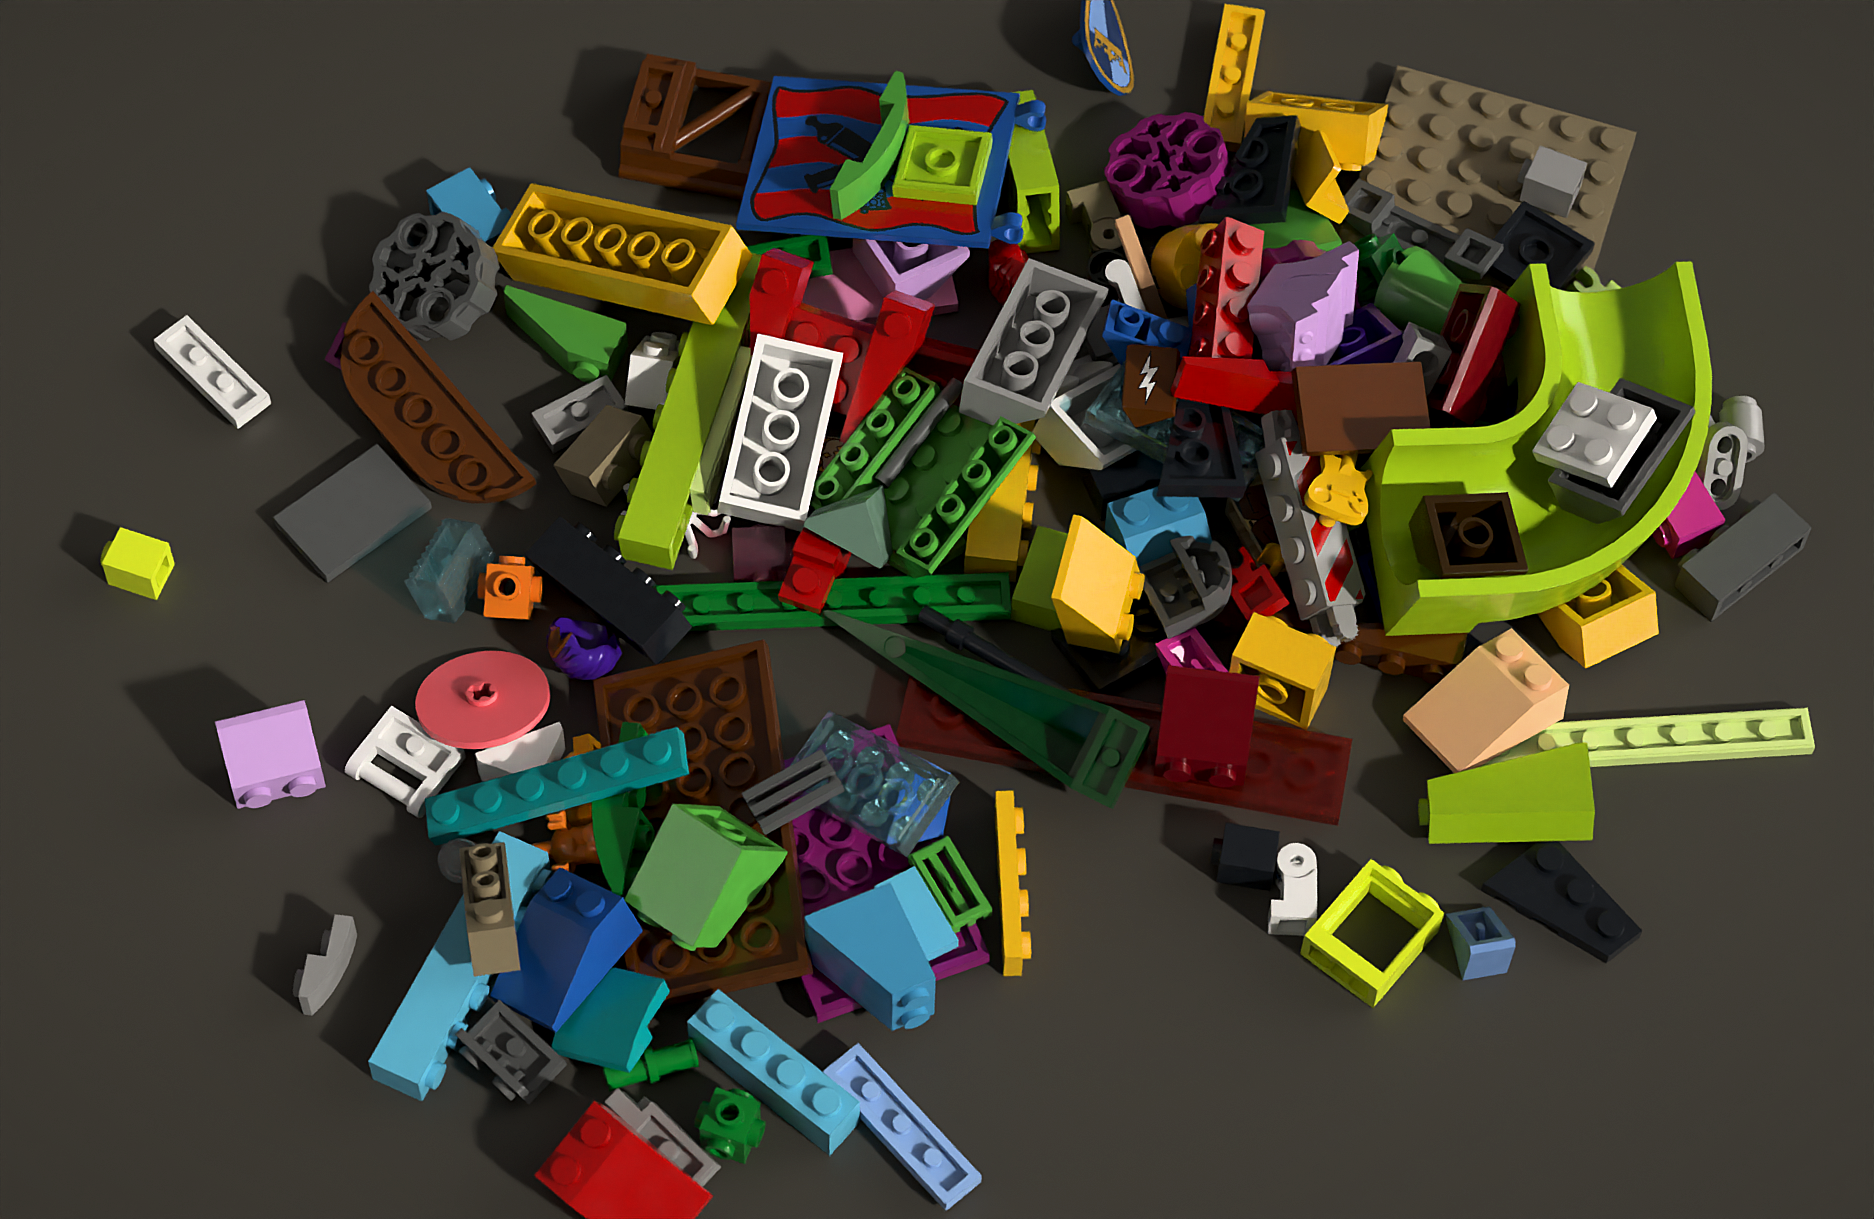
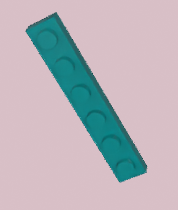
[425,727,689,846]

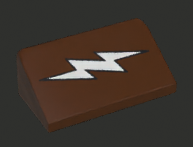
[1122,344,1180,428]

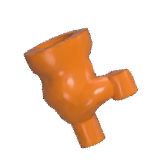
[532,810,600,873]

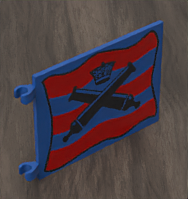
[736,76,1046,249]

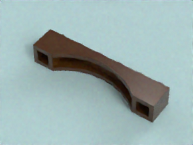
[1206,564,1468,685]

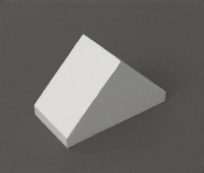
[475,722,565,782]

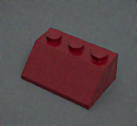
[1426,283,1521,426]

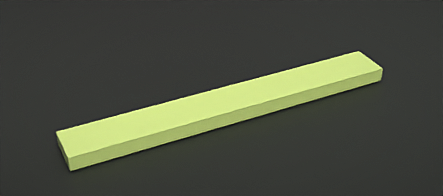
[1480,707,1815,767]

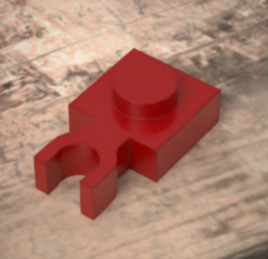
[1231,546,1290,622]

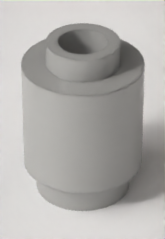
[1718,396,1765,462]

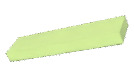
[690,346,752,515]

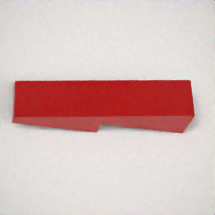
[1170,356,1298,421]

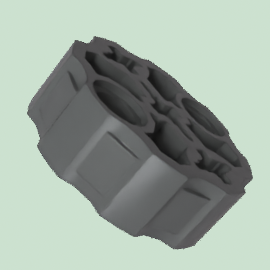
[369,211,500,341]

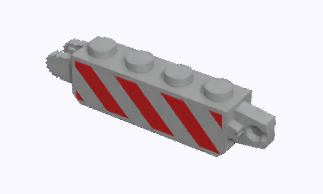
[1255,410,1365,648]

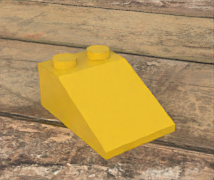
[1051,514,1145,654]
[1537,565,1659,669]

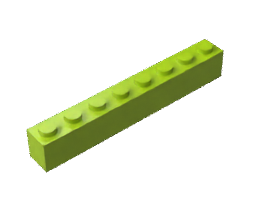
[614,253,762,570]

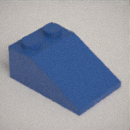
[490,867,643,1033]

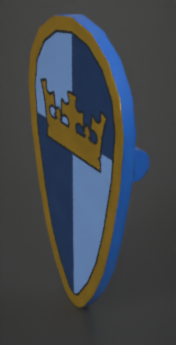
[1072,0,1134,96]

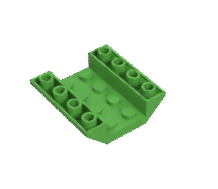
[809,367,1036,579]

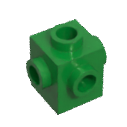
[1354,233,1408,303]
[694,1087,766,1164]

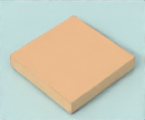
[1114,215,1168,319]

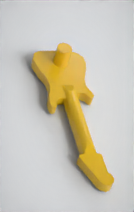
[1304,454,1373,527]

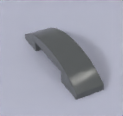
[1344,178,1503,279]

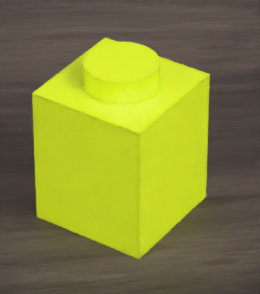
[100,527,175,600]

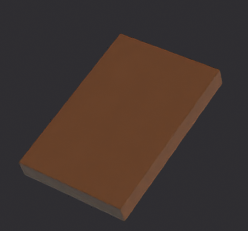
[1291,362,1431,456]

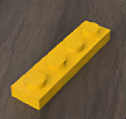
[1203,4,1265,152]
[994,791,1031,976]

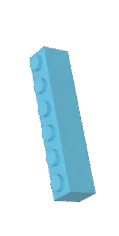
[368,831,553,1101]

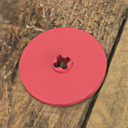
[415,651,550,749]

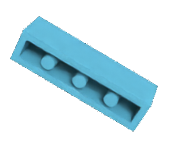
[687,989,860,1156]

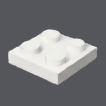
[1532,382,1657,488]

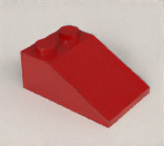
[534,1101,714,1219]

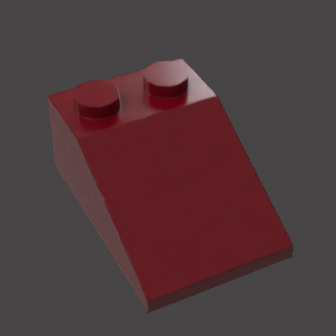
[1154,665,1259,788]

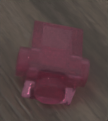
[732,523,794,583]

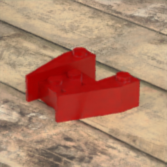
[749,248,935,444]

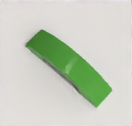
[830,71,909,220]

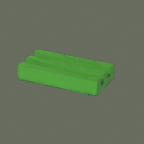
[908,836,992,934]

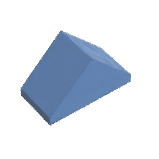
[1446,906,1515,980]

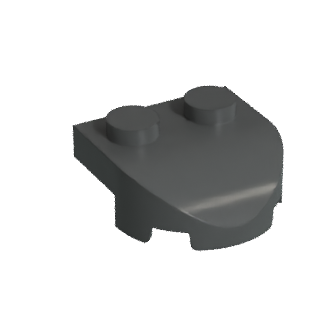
[1139,536,1232,639]

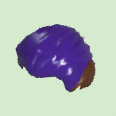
[546,617,622,680]

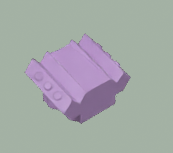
[1247,241,1359,372]

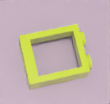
[1300,859,1444,1008]

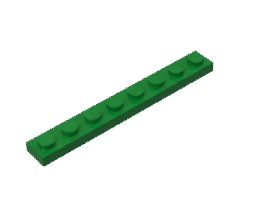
[656,572,1011,632]

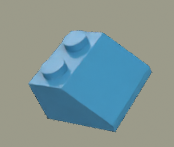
[1105,487,1212,599]

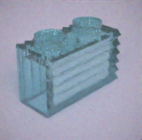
[404,518,496,624]

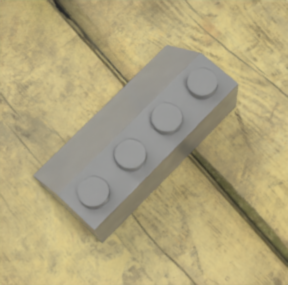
[959,258,1109,426]

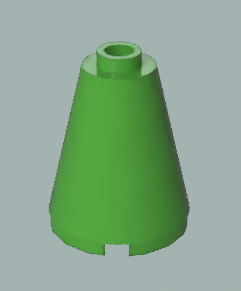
[1374,246,1463,335]

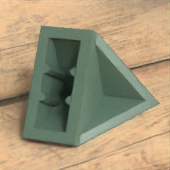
[803,485,893,569]

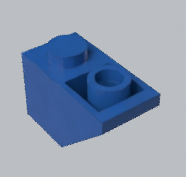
[1102,299,1192,371]

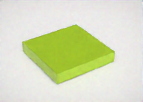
[892,125,993,205]

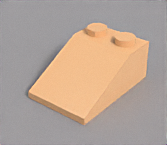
[1403,628,1569,773]

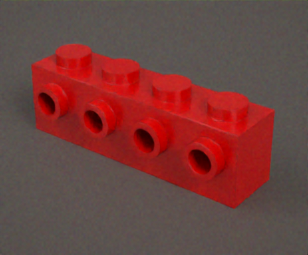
[1189,216,1264,359]

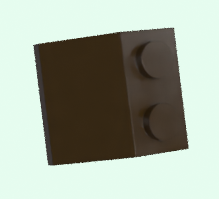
[1408,492,1528,578]

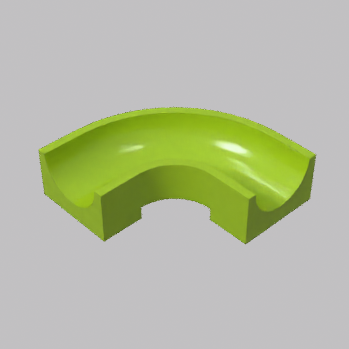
[1359,261,1712,636]

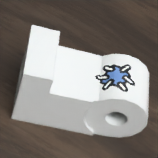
[1268,843,1317,936]

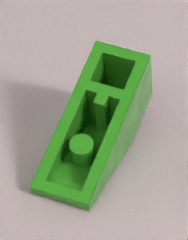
[503,285,628,383]

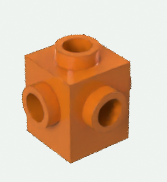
[477,556,543,620]

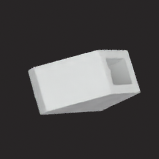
[625,332,681,410]

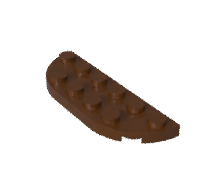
[340,291,536,503]

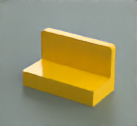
[1293,130,1349,224]

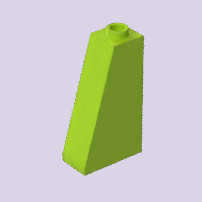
[1003,90,1060,253]
[1418,742,1595,844]

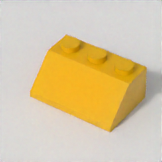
[1244,91,1388,171]

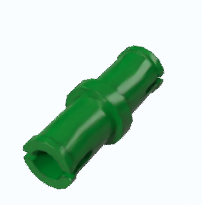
[602,1038,699,1092]

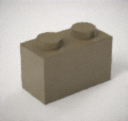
[553,405,653,507]

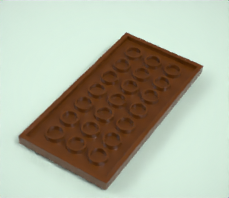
[593,639,813,1008]

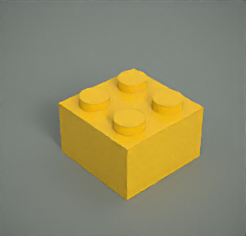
[1229,612,1336,730]

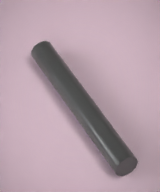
[874,377,963,489]

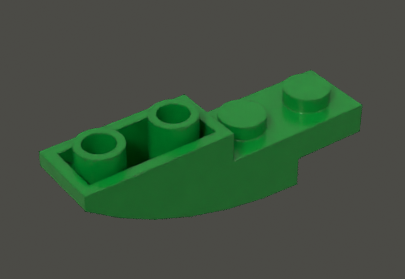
[592,722,655,910]

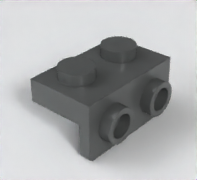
[455,1000,567,1105]

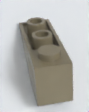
[459,842,520,977]

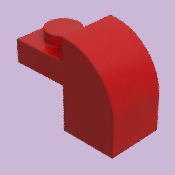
[778,527,852,615]

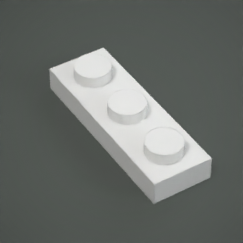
[154,315,271,429]

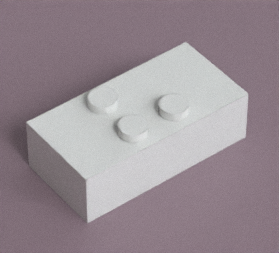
[717,334,844,532]

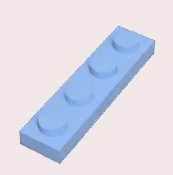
[823,1043,982,1211]

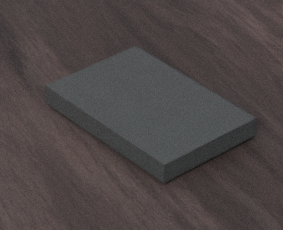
[273,444,432,583]

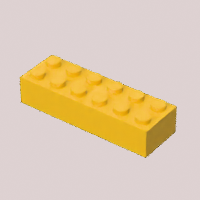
[492,183,753,325]

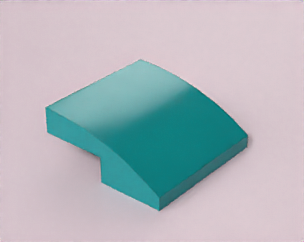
[551,967,670,1073]

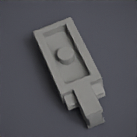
[605,1088,721,1186]

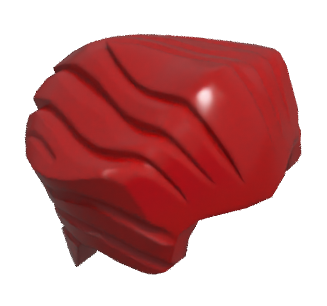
[988,239,1029,306]

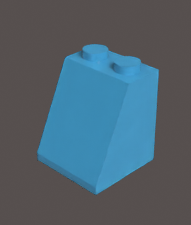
[804,883,936,1031]

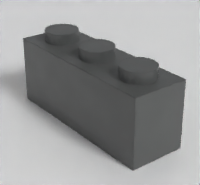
[1674,492,1812,622]

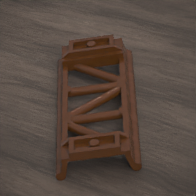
[618,54,772,200]

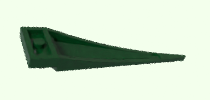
[824,610,1153,809]

